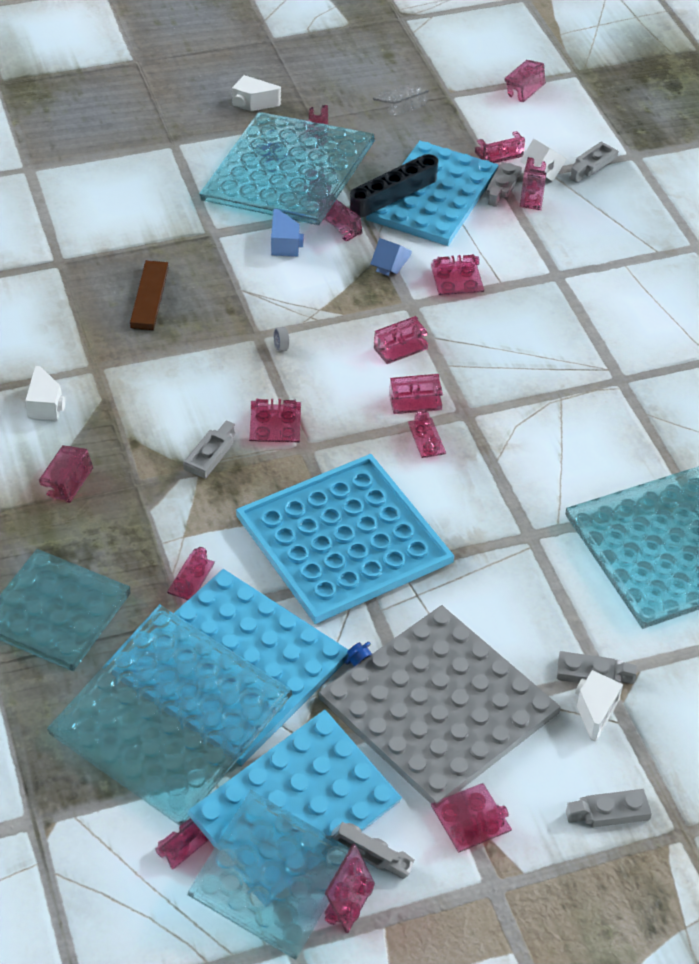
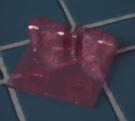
[431,254,484,295]
[249,398,301,443]
[431,783,512,853]
[324,844,375,933]

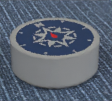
[273,327,289,352]

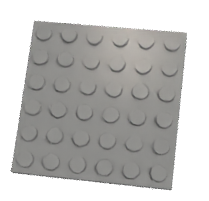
[319,605,561,809]

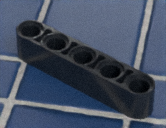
[349,154,439,218]

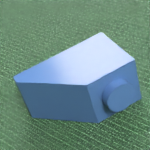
[271,209,304,256]
[370,238,412,276]

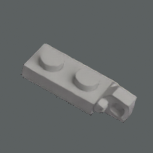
[570,141,619,182]
[487,162,522,206]
[183,420,235,479]
[557,651,637,684]
[566,789,652,828]
[329,822,415,879]

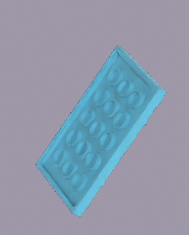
[366,141,499,246]
[187,710,402,908]

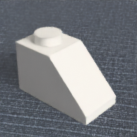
[232,75,281,111]
[25,366,65,421]
[575,670,623,741]

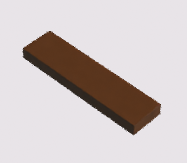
[130,260,169,330]

